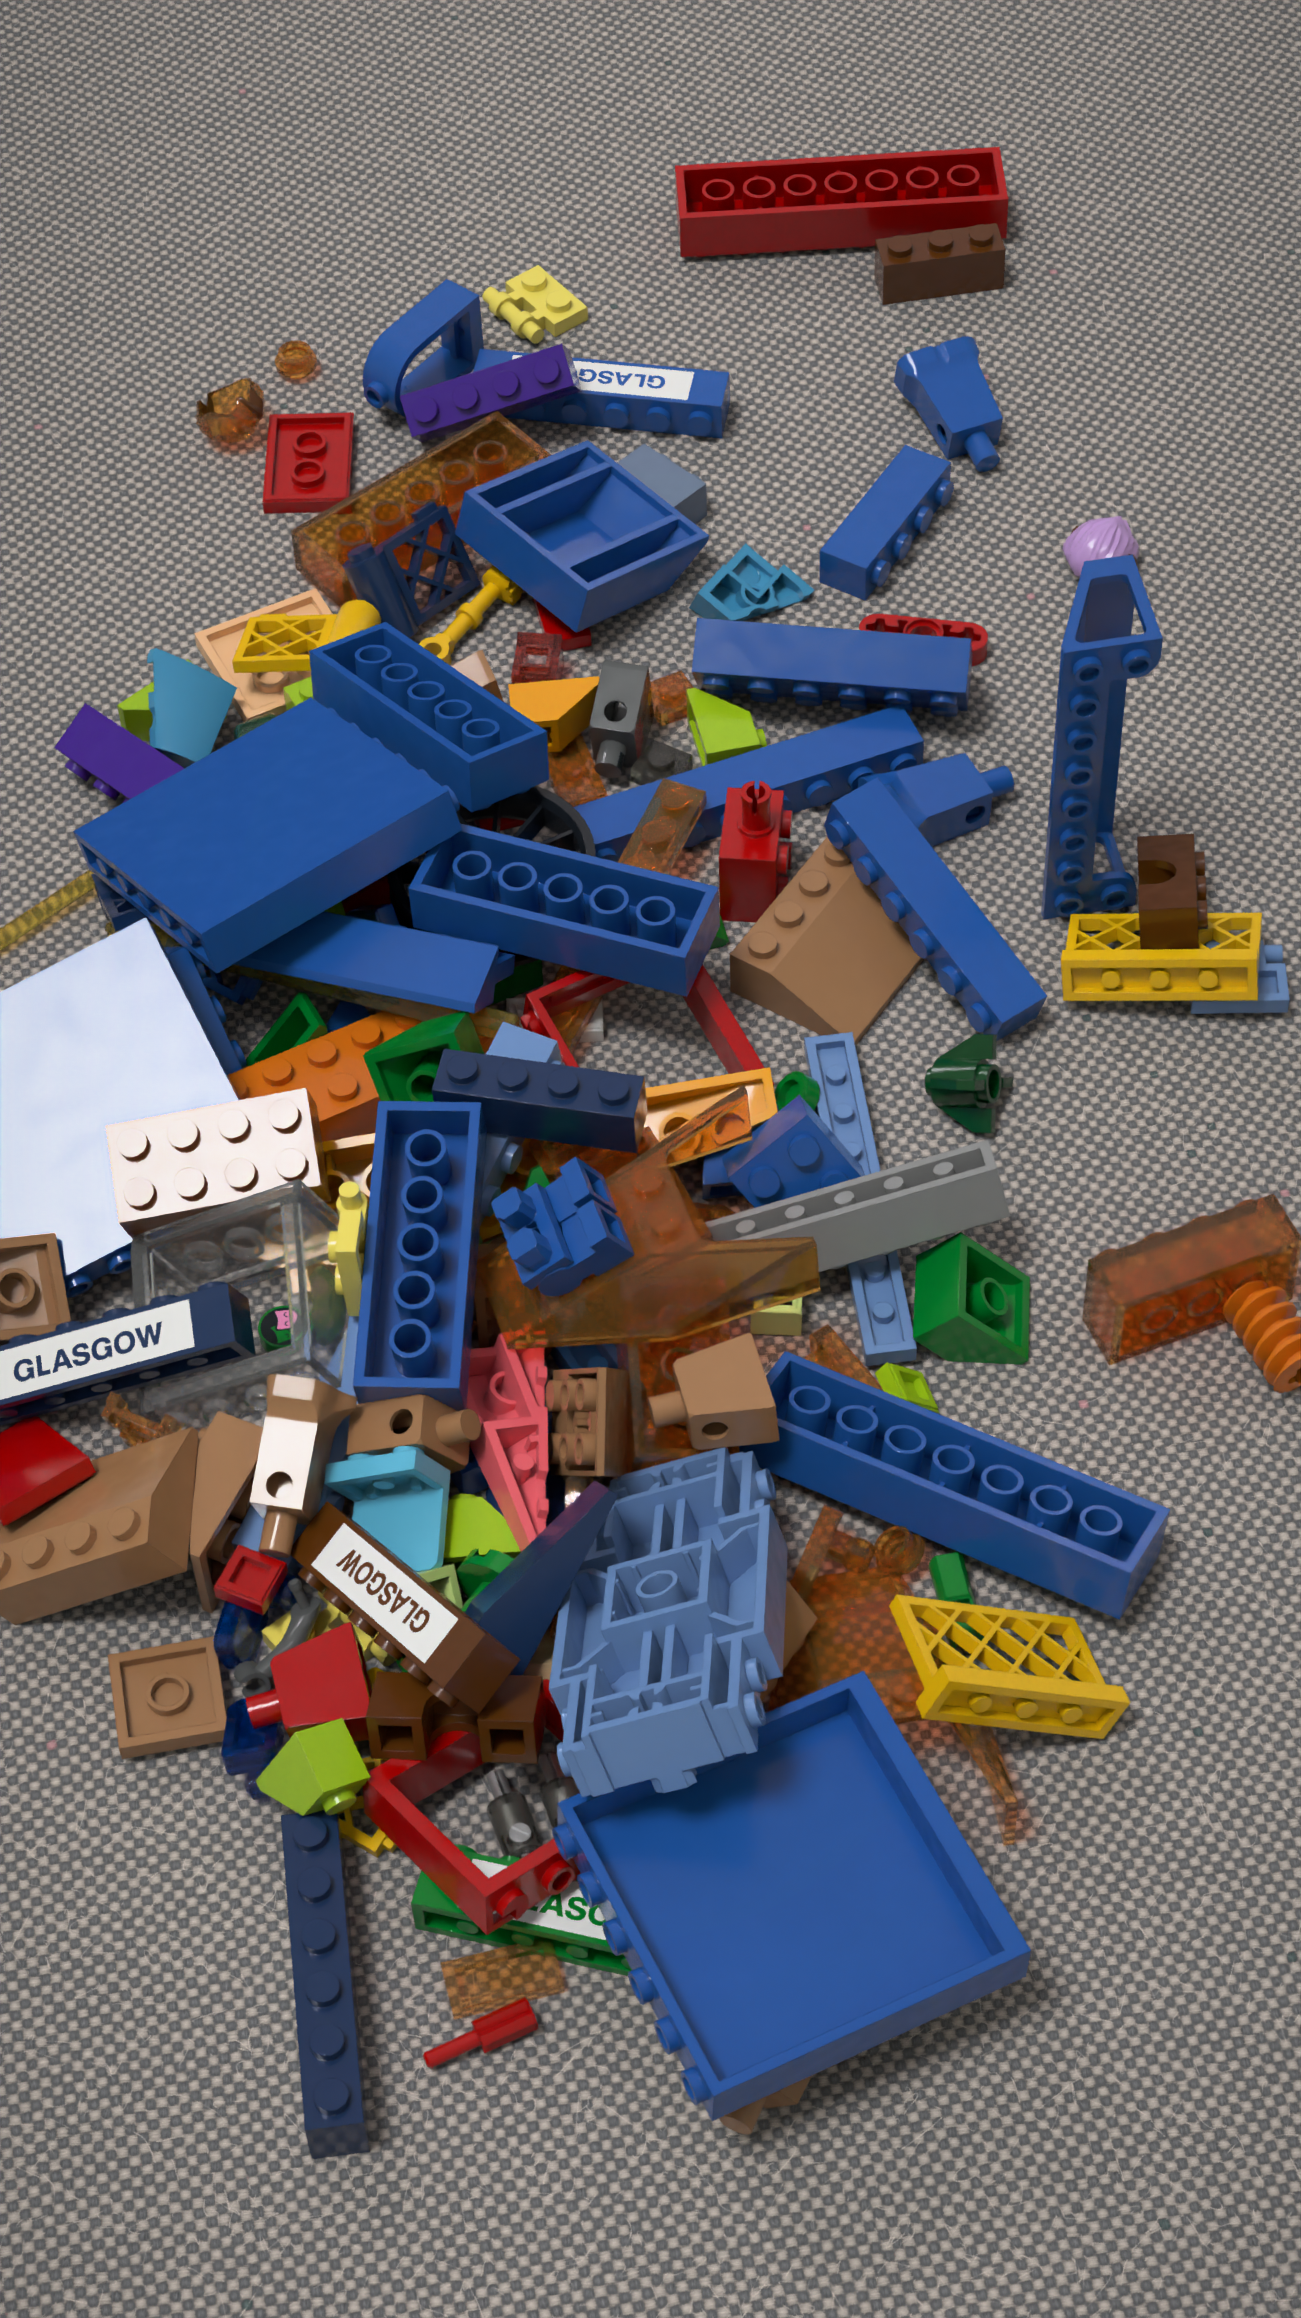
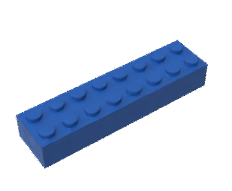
[733,1351,1171,1620]

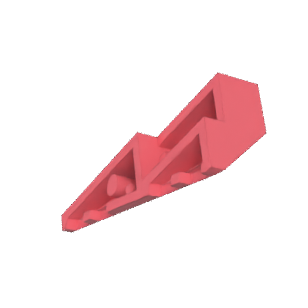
[466,1329,549,1552]

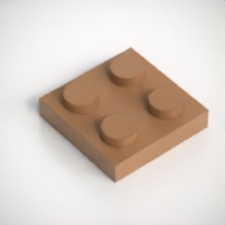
[108,1636,230,1759]

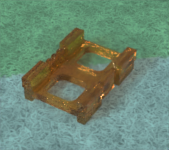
[101,1392,183,1447]

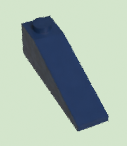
[465,1480,618,1675]

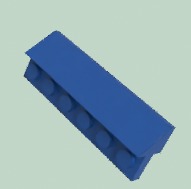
[234,911,515,1013]

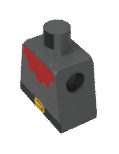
[589,660,654,778]

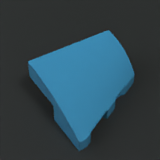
[689,543,814,621]
[147,648,237,768]

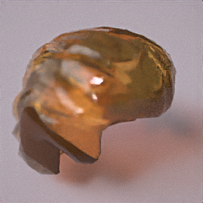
[195,378,266,443]

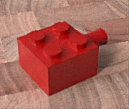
[719,781,793,922]

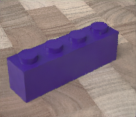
[400,344,582,443]
[54,703,184,803]

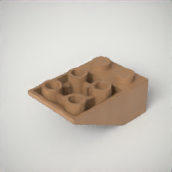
[545,1367,629,1477]

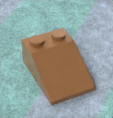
[0,1233,71,1346]
[190,1411,263,1613]

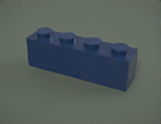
[432,1049,648,1154]

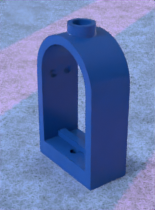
[363,279,484,417]

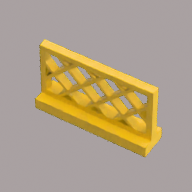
[1061,913,1262,1001]
[889,1594,1130,1739]

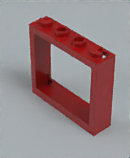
[520,964,775,1087]
[363,1679,581,1935]

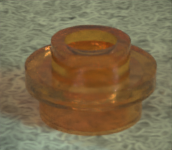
[275,340,317,379]
[873,1526,925,1577]

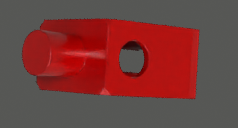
[246,1622,373,1742]

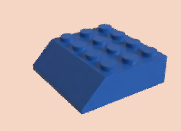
[455,440,710,633]

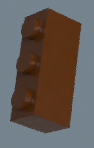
[874,223,1006,305]

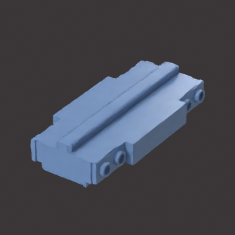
[549,1447,788,1797]

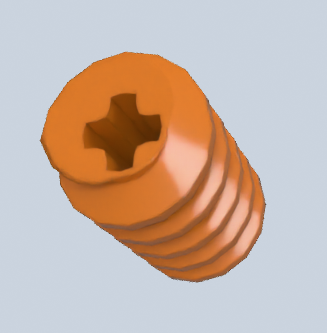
[1222,1280,1301,1393]

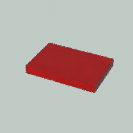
[262,412,355,514]
[0,1416,96,1526]

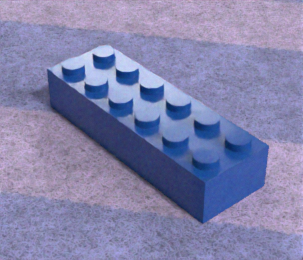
[692,618,973,717]
[309,622,549,812]
[408,824,720,997]
[353,1101,487,1411]

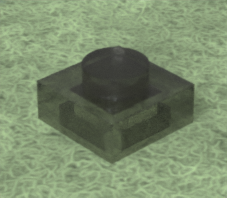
[630,740,693,785]

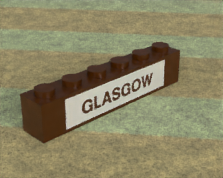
[291,1501,521,1714]

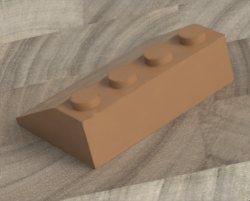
[730,836,924,1046]
[0,1427,198,1625]

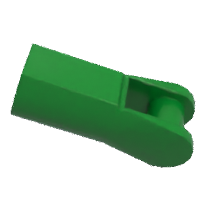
[928,1552,984,1649]

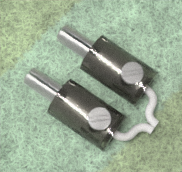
[486,1753,580,1858]

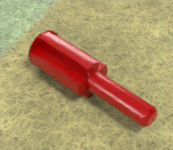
[423,1997,539,2068]

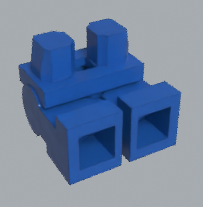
[491,1156,635,1296]

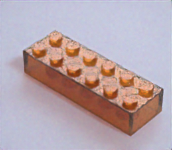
[291,411,551,608]

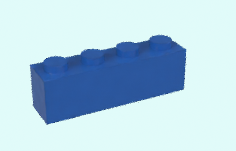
[819,445,954,601]

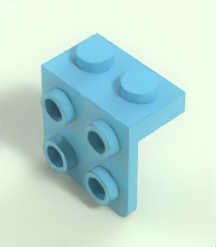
[324,1446,450,1572]

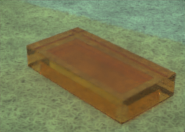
[440,1937,565,2020]

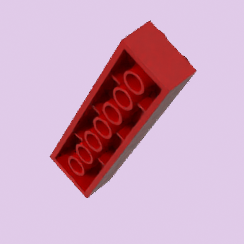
[675,147,1009,257]

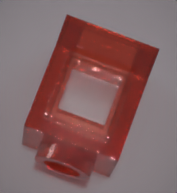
[511,632,564,684]

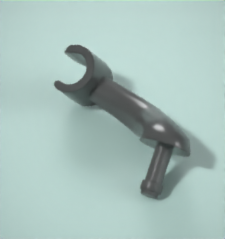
[234,1578,321,1698]

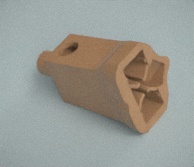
[249,1374,358,1558]

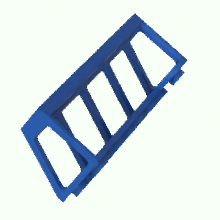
[1041,554,1163,920]

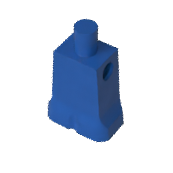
[894,336,1003,472]
[858,753,1014,847]

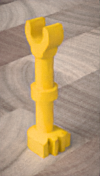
[419,565,523,665]

